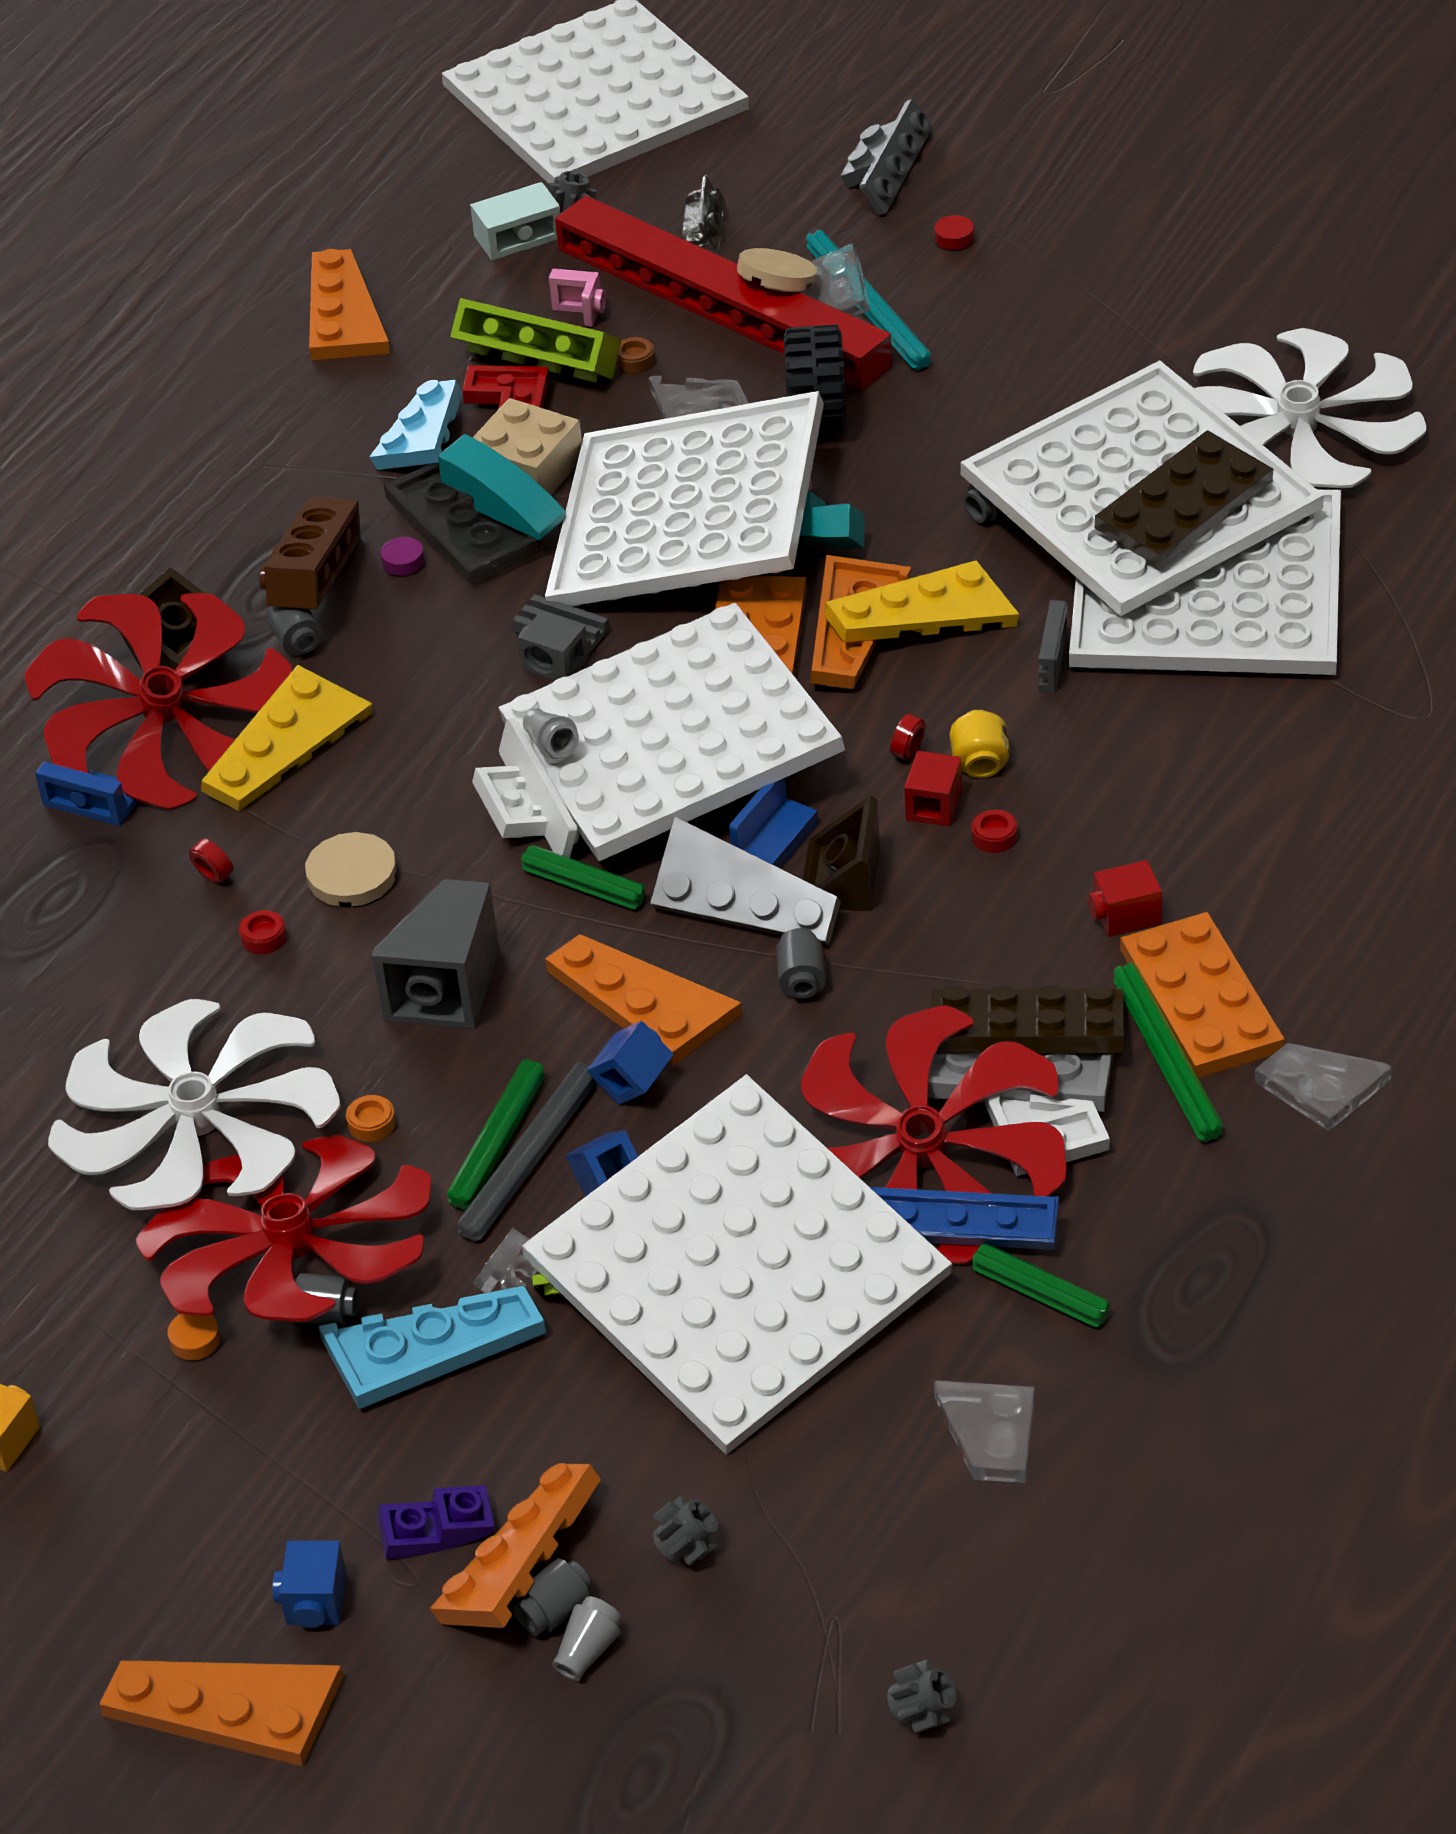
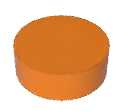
[346,1095,396,1142]
[168,1314,220,1360]

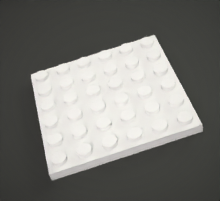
[442,0,749,183]
[961,361,1324,616]
[545,391,824,607]
[1069,489,1341,675]
[498,603,845,861]
[522,1074,952,1455]

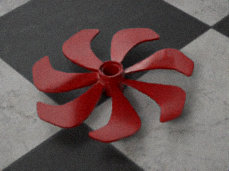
[25,593,292,810]
[801,1005,1066,1265]
[136,1135,432,1322]

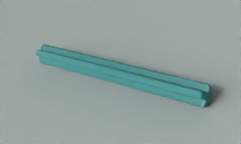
[806,230,931,371]

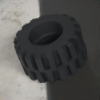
[784,324,847,430]

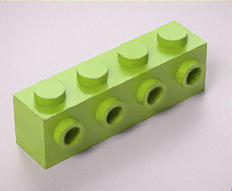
[450,298,622,383]

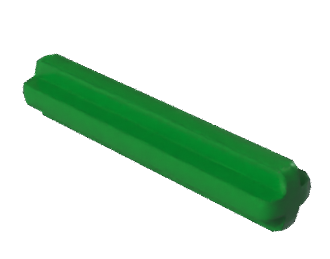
[521,845,646,910]
[972,1244,1110,1328]

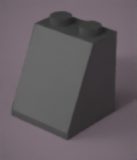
[372,879,499,1029]

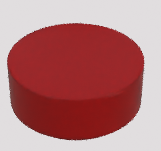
[934,215,974,250]
[890,713,926,761]
[971,810,1018,853]
[189,839,234,883]
[239,910,287,954]

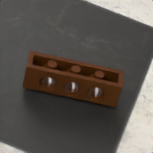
[259,497,361,609]

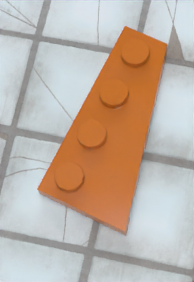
[309,249,391,361]
[810,555,911,689]
[545,934,742,1066]
[429,1463,601,1628]
[99,1660,343,1767]

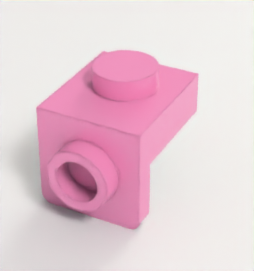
[549,269,606,327]

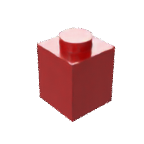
[904,751,962,827]
[1088,860,1162,937]

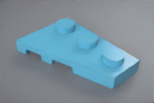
[370,380,463,470]

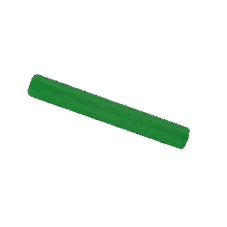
[447,1059,545,1211]

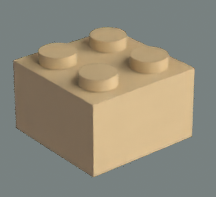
[473,398,582,495]

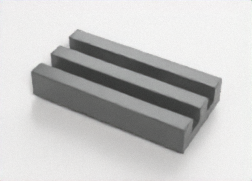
[512,594,610,654]
[1039,600,1068,693]

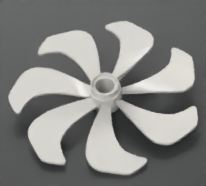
[1193,328,1426,488]
[48,999,341,1210]

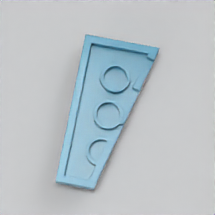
[318,1286,546,1409]

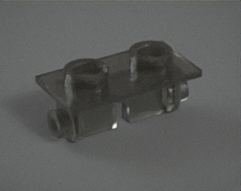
[681,176,726,252]

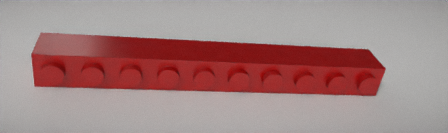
[555,195,892,391]

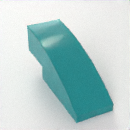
[438,434,566,540]
[799,491,865,549]

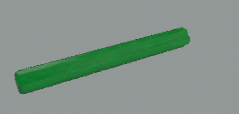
[1114,963,1223,1143]

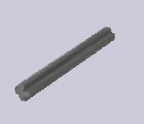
[457,1061,597,1242]

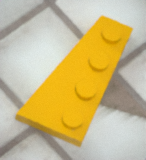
[824,560,1019,642]
[201,665,372,811]

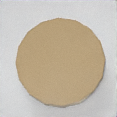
[737,248,817,292]
[305,832,397,907]

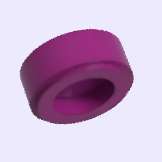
[381,537,424,576]

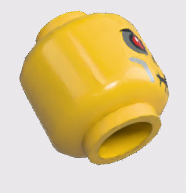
[949,710,1011,778]

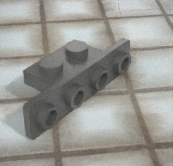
[840,99,932,216]

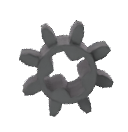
[548,171,597,213]
[653,1496,718,1566]
[887,1659,956,1733]

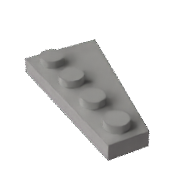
[650,817,841,946]
[928,1053,1114,1112]

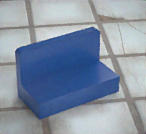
[35,762,139,826]
[729,778,818,868]

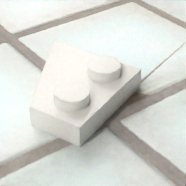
[984,1092,1110,1176]

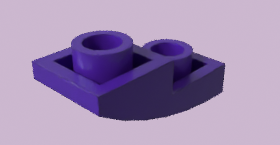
[377,1485,495,1559]

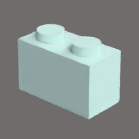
[470,182,561,260]

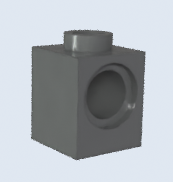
[517,611,589,680]

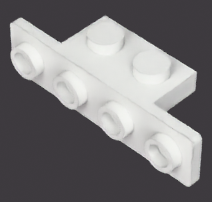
[472,718,579,858]

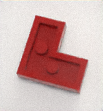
[462,365,550,410]

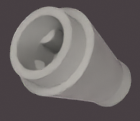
[523,709,579,759]
[552,1596,623,1681]

